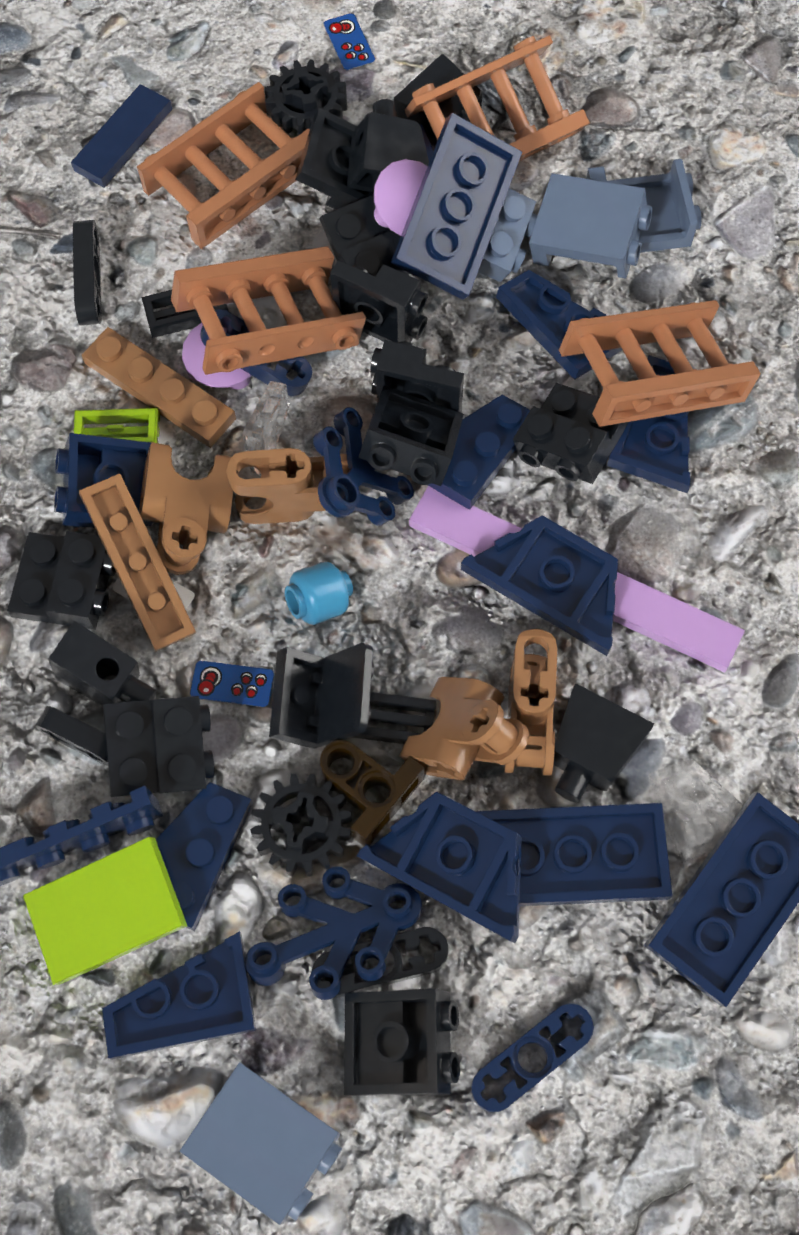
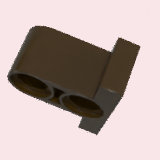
[320,740,424,847]

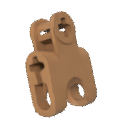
[139,442,233,575]
[226,448,348,524]
[504,629,557,776]
[399,677,529,780]

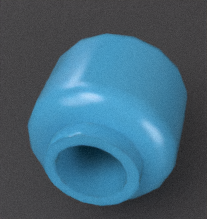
[284,562,353,625]

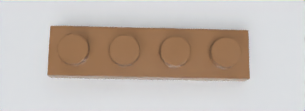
[82,327,236,448]
[79,474,196,652]

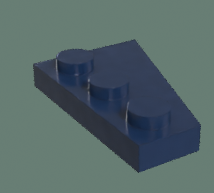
[496,270,622,380]
[607,355,690,493]
[427,395,530,510]
[156,782,253,931]
[102,931,256,1060]

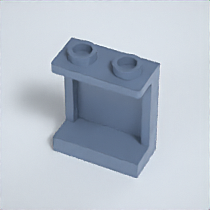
[586,159,701,253]
[529,173,652,279]
[179,1062,342,1225]

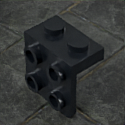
[269,643,374,749]

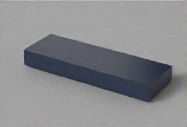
[71,84,172,188]

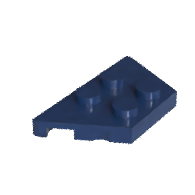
[461,515,618,656]
[357,792,522,943]

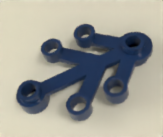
[313,407,414,526]
[245,866,422,1000]

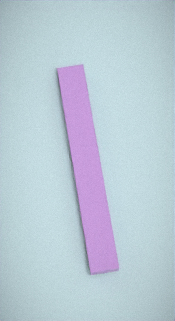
[409,486,745,673]

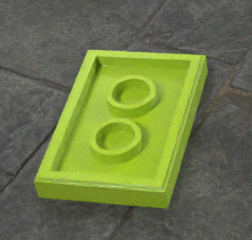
[23,837,187,985]

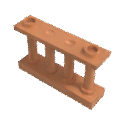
[405,35,590,162]
[137,82,310,249]
[171,246,366,375]
[559,300,761,427]

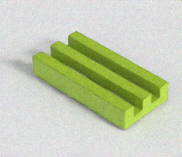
[74,408,160,443]

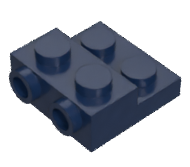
[54,433,153,528]

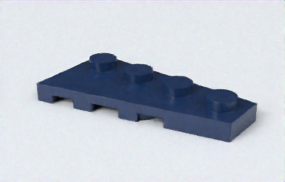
[0,786,163,886]

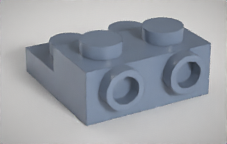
[478,188,538,282]

